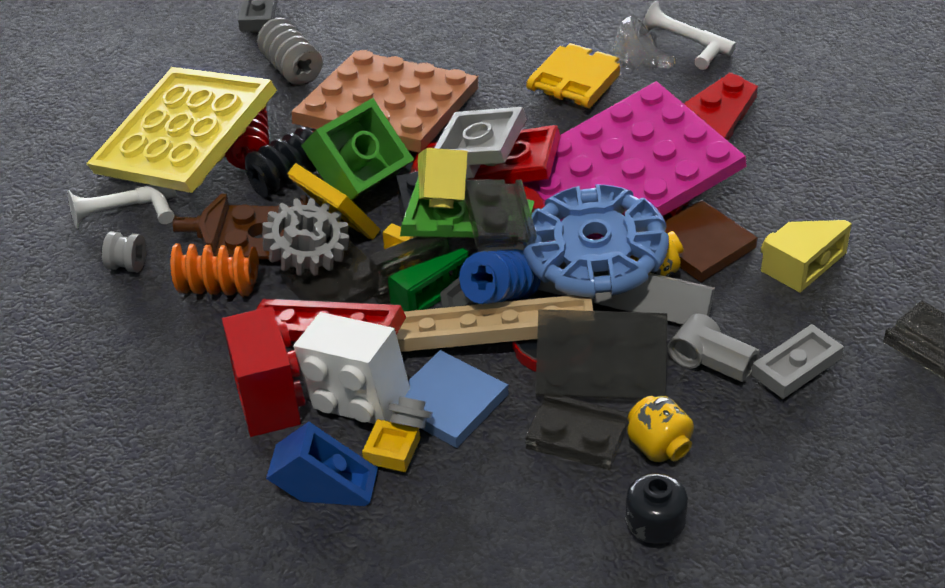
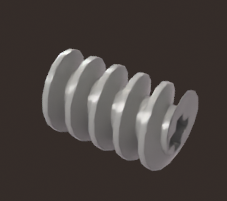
[257,18,323,85]

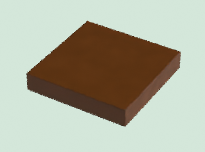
[665,200,758,282]

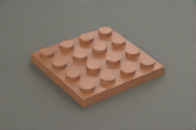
[291,50,478,153]

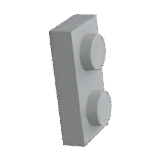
[751,324,844,399]

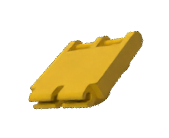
[526,43,620,109]

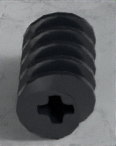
[245,127,316,197]

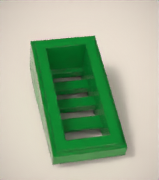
[388,248,469,312]

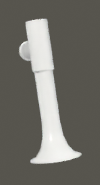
[642,1,736,70]
[68,185,176,228]

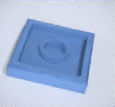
[405,350,508,448]

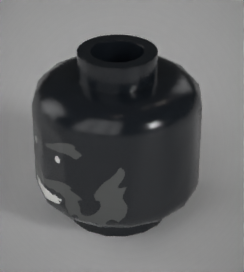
[625,473,688,544]

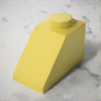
[418,148,468,209]
[761,220,852,293]

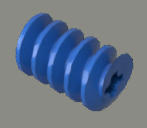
[459,249,541,304]

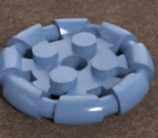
[522,184,669,298]

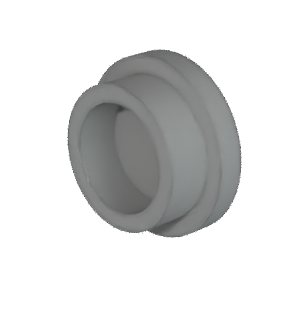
[388,396,433,429]

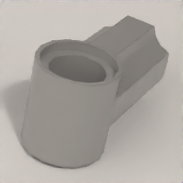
[667,313,760,383]

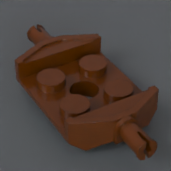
[173,193,344,259]

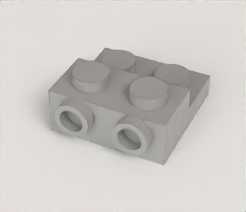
[434,107,527,179]

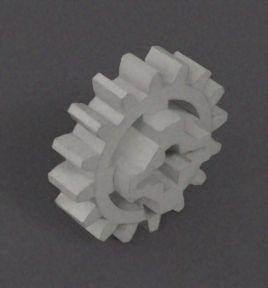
[262,198,349,276]

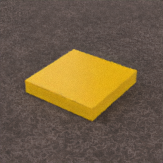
[287,163,381,240]

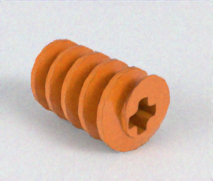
[170,243,259,296]

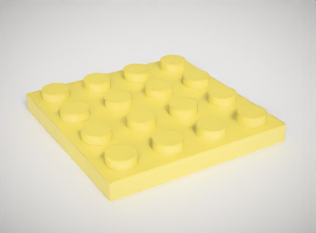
[87,67,277,193]

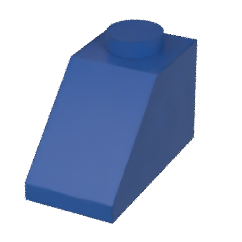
[266,422,378,506]

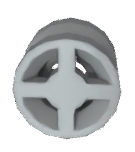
[102,231,147,272]

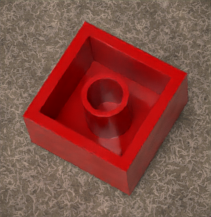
[222,306,305,437]

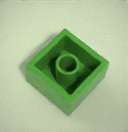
[301,98,414,201]

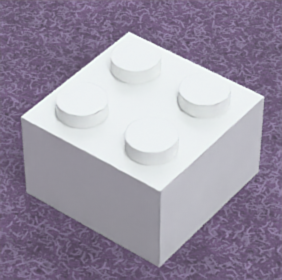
[293,312,410,424]

